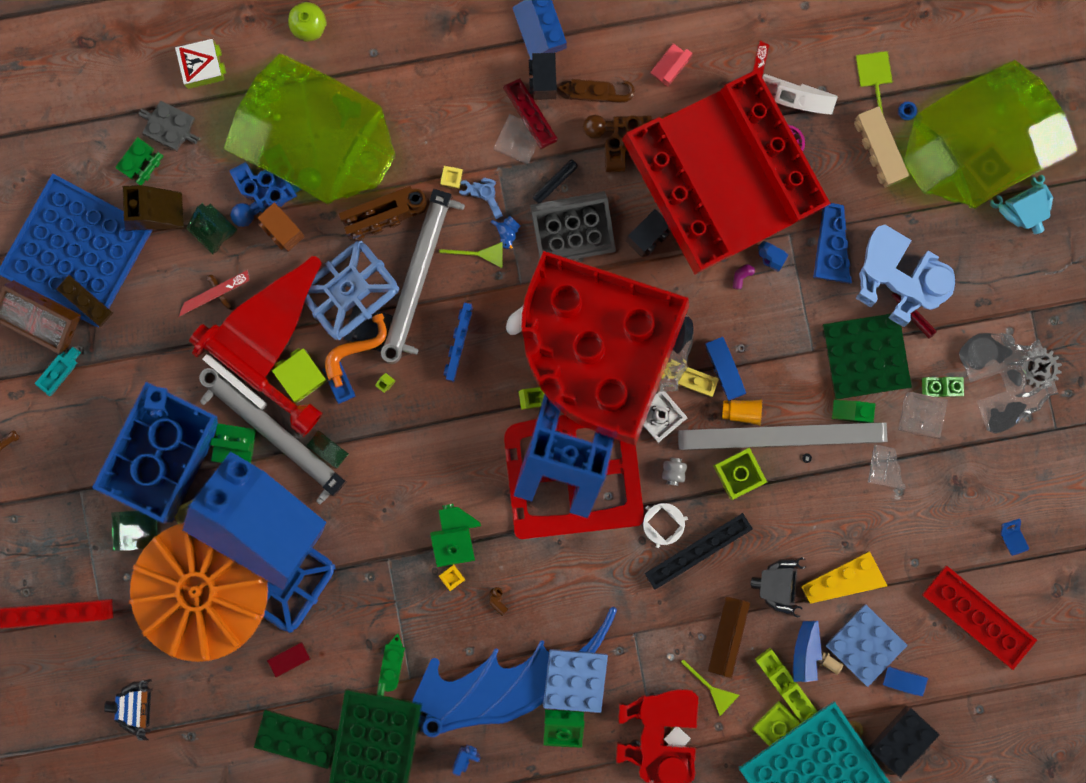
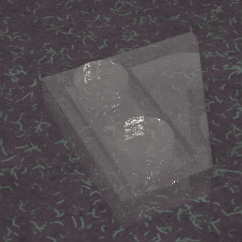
[868,445,905,490]

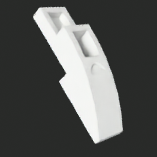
[763,74,838,114]

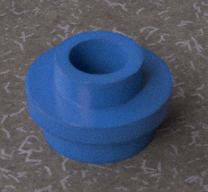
[898,101,917,121]

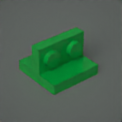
[210,423,256,463]
[543,710,584,748]

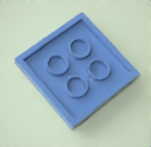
[825,604,908,687]
[543,649,608,713]

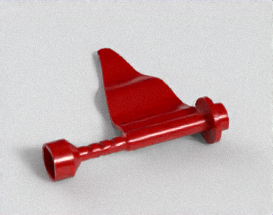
[189,256,323,437]

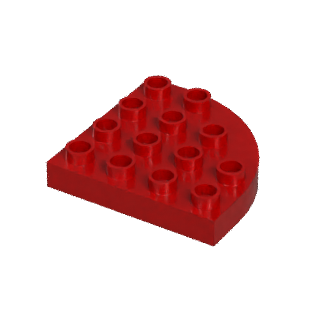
[521,251,689,445]

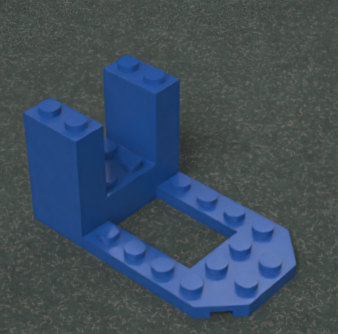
[514,394,614,518]

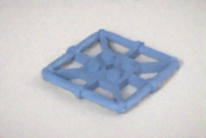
[305,241,399,340]

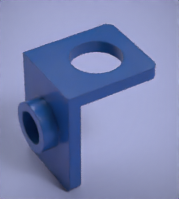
[144,386,168,418]
[1001,518,1029,556]

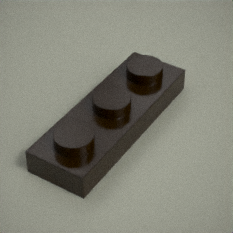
[56,275,113,327]

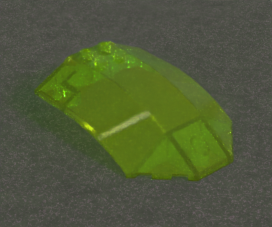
[223,53,396,204]
[903,60,1078,209]

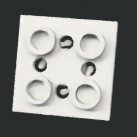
[643,389,687,443]

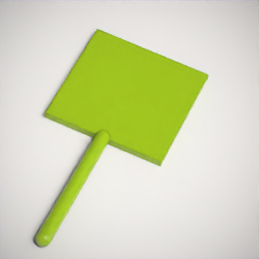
[856,51,892,113]

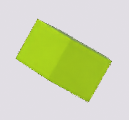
[375,373,396,393]

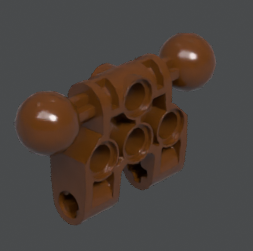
[583,112,673,172]

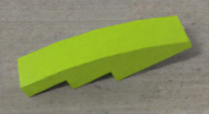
[755,648,817,723]

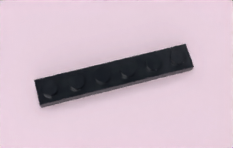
[644,513,753,590]

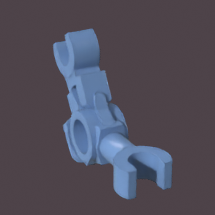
[459,178,503,219]

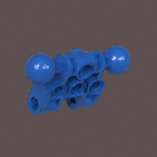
[229,143,322,227]

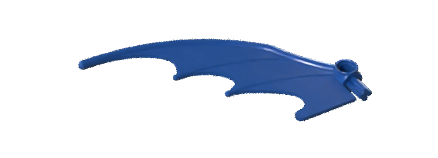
[412,607,617,737]

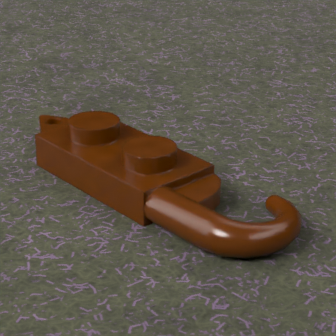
[559,79,635,103]

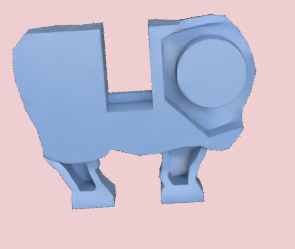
[856,225,955,327]

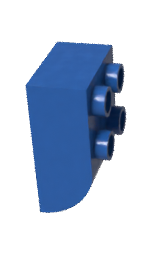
[92,382,218,523]

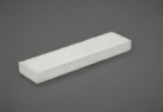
[203,354,267,410]

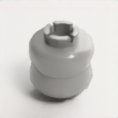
[662,457,687,486]

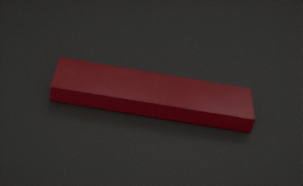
[503,78,558,149]

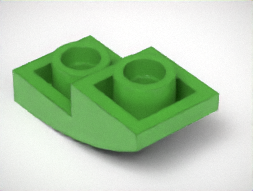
[922,377,964,397]

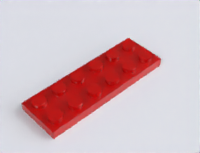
[922,565,1037,670]

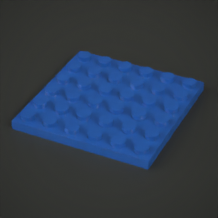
[0,173,153,328]

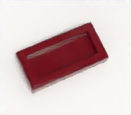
[267,642,311,677]

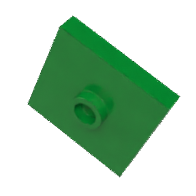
[430,526,475,567]

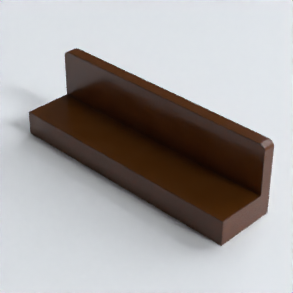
[708,597,750,679]

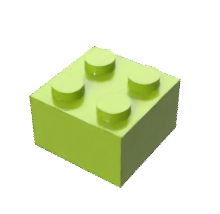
[713,448,767,500]

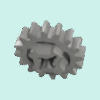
[1018,348,1062,389]

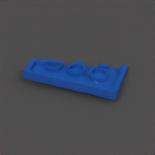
[813,203,852,284]
[444,303,473,382]

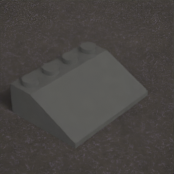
[530,191,616,260]

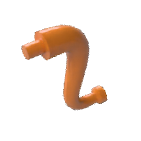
[325,313,387,388]

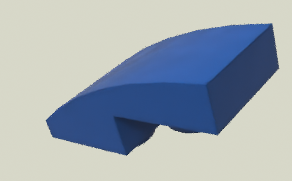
[883,666,928,697]

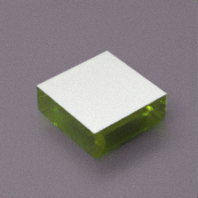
[664,727,691,746]

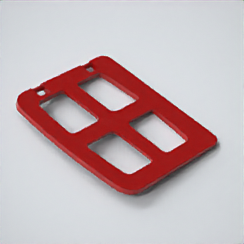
[504,415,644,539]

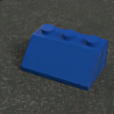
[512,0,567,59]

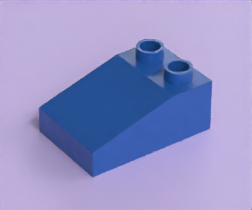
[182,452,327,590]

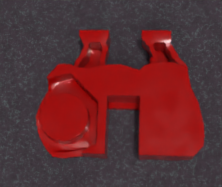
[616,689,698,783]

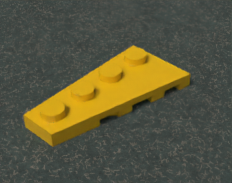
[801,552,887,604]

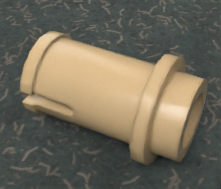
[817,652,843,675]

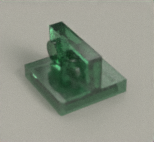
[186,203,237,254]

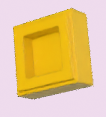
[439,565,465,591]

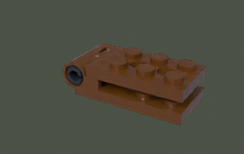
[338,186,427,242]

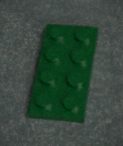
[254,709,338,769]

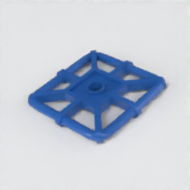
[263,548,335,633]

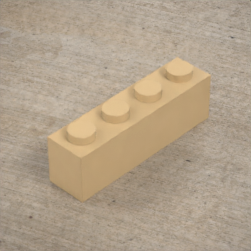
[854,106,909,188]

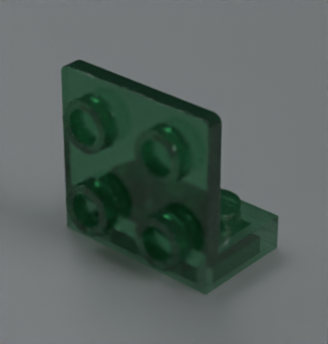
[111,511,157,551]

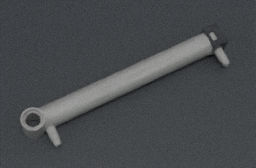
[381,188,465,364]
[199,368,347,504]

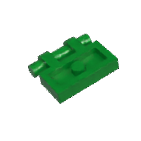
[115,137,164,185]

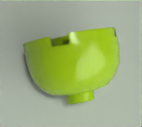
[288,2,327,42]

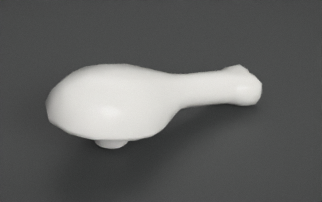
[506,306,523,335]

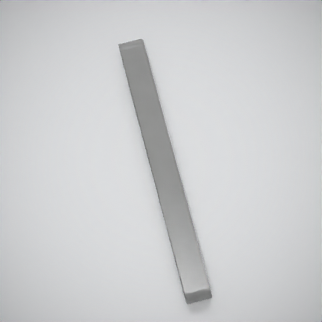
[678,423,888,450]

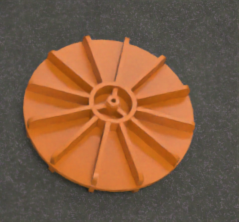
[129,523,268,662]

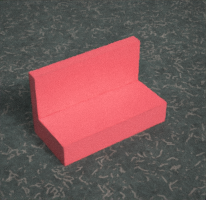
[650,43,693,87]

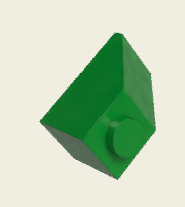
[831,400,876,423]
[439,504,481,530]

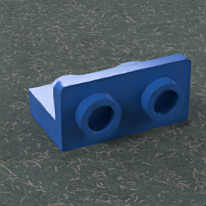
[452,745,480,776]

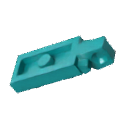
[35,347,81,396]

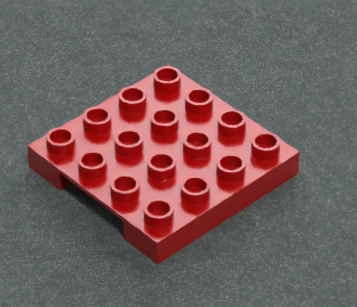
[622,69,831,275]

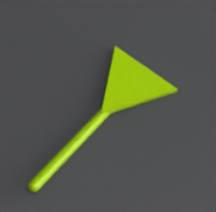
[439,242,503,268]
[681,660,739,716]

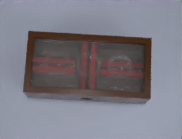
[0,280,81,354]

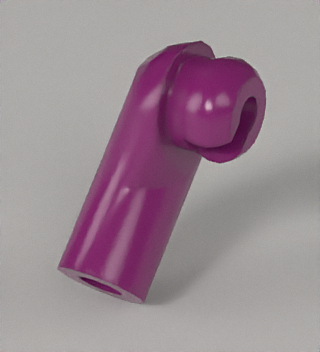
[733,264,755,290]

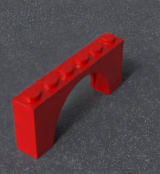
[0,599,114,628]

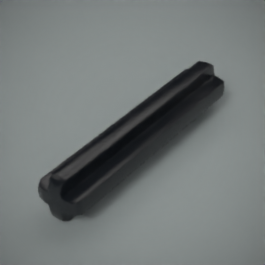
[532,159,578,204]

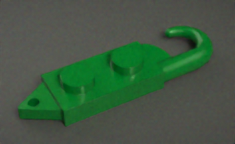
[376,633,405,696]

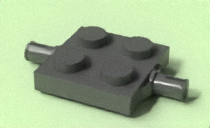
[138,100,199,152]

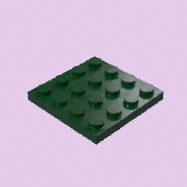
[822,314,912,400]

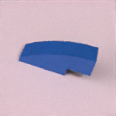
[705,337,746,401]
[793,621,822,682]

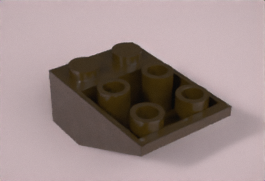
[123,185,184,231]

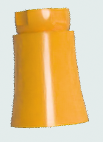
[722,399,762,426]

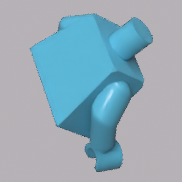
[990,175,1053,234]

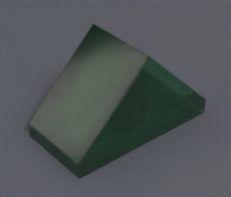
[307,430,349,468]

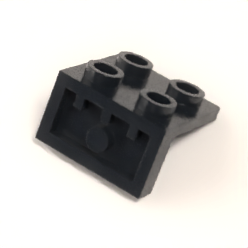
[344,305,393,352]

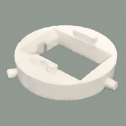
[643,503,688,548]

